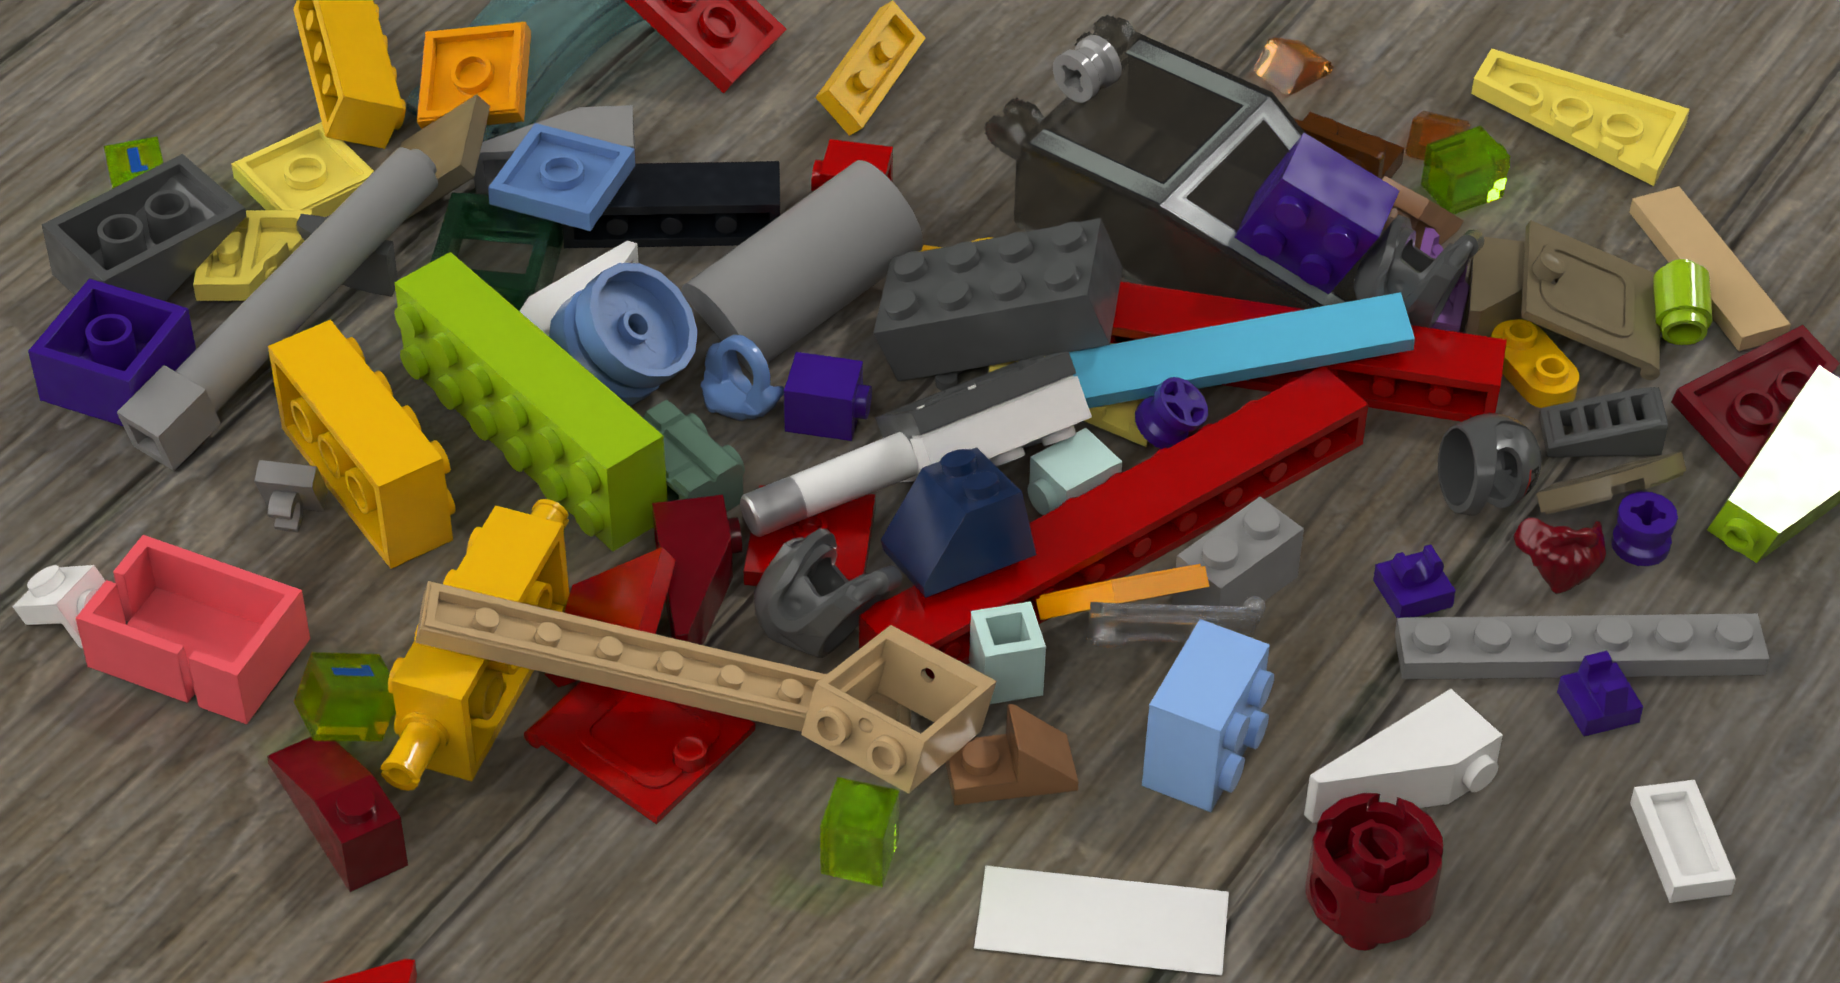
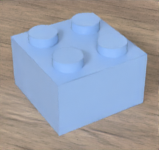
[1142,619,1274,812]

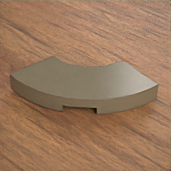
[1536,451,1687,515]

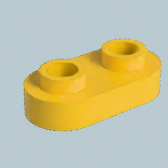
[1491,319,1579,408]

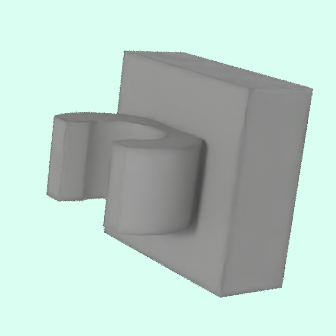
[254,460,328,532]

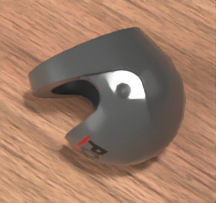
[1438,413,1542,516]

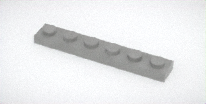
[1395,613,1769,679]

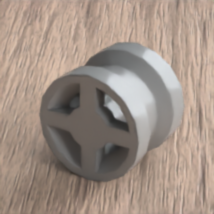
[1053,35,1122,103]

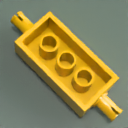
[380,499,570,791]

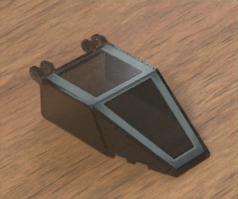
[984,15,1363,309]

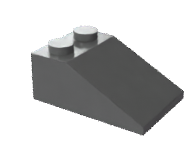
[42,154,246,301]

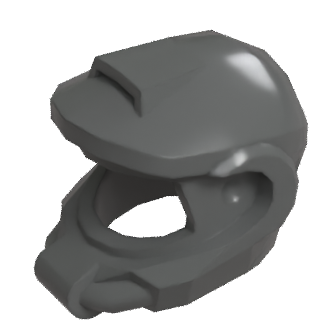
[1353,215,1485,328]
[754,528,902,658]

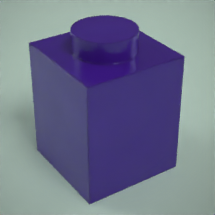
[784,352,872,441]

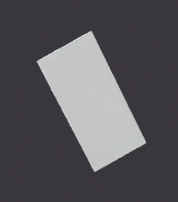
[974,866,1229,976]

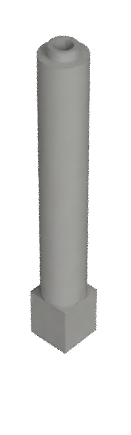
[117,147,438,471]

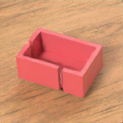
[76,535,310,724]

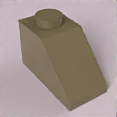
[1464,237,1528,337]

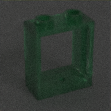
[430,192,563,311]

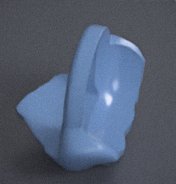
[700,335,784,421]

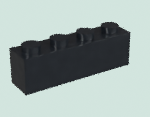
[562,161,781,249]

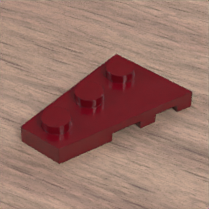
[1671,325,1840,478]

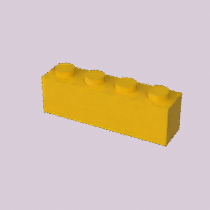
[293,0,406,149]

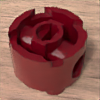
[1305,793,1443,951]

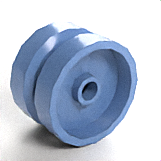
[549,263,698,406]

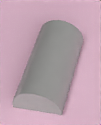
[681,160,923,375]

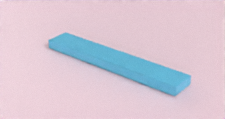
[1069,292,1415,408]

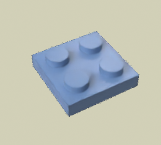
[488,123,635,231]

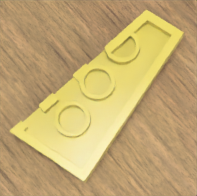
[1471,48,1690,186]

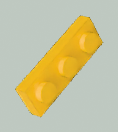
[815,0,926,136]

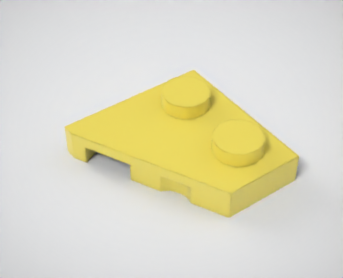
[193,210,313,301]

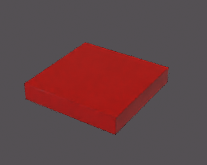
[545,547,676,688]

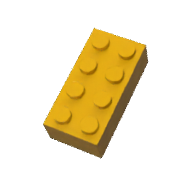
[268,319,456,569]

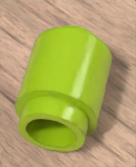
[1653,259,1713,345]

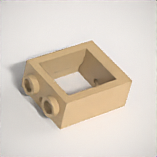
[801,625,997,794]

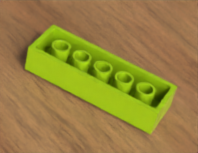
[394,252,668,552]

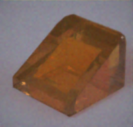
[1254,38,1334,95]
[1406,110,1471,167]

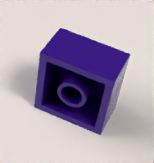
[1234,133,1400,295]
[28,278,196,426]

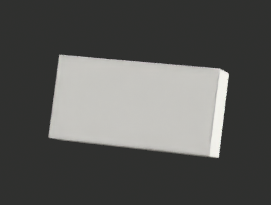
[1630,780,1736,903]

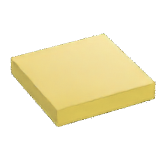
[231,122,374,217]

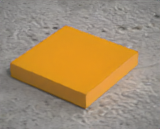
[417,22,531,129]
[1036,564,1209,620]

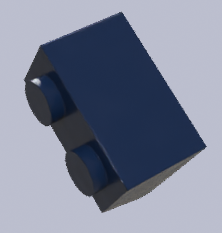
[881,447,1037,598]

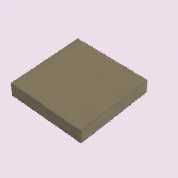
[400,95,490,219]

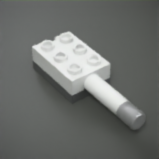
[740,351,1092,537]

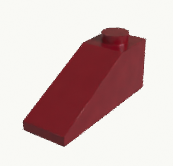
[652,494,742,645]
[267,731,408,892]

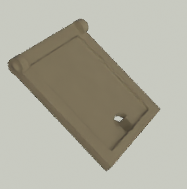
[1521,220,1660,380]

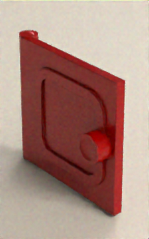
[524,681,756,824]

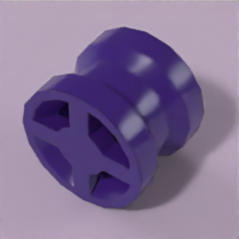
[1135,377,1208,449]
[1611,491,1678,566]

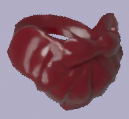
[1513,517,1606,594]

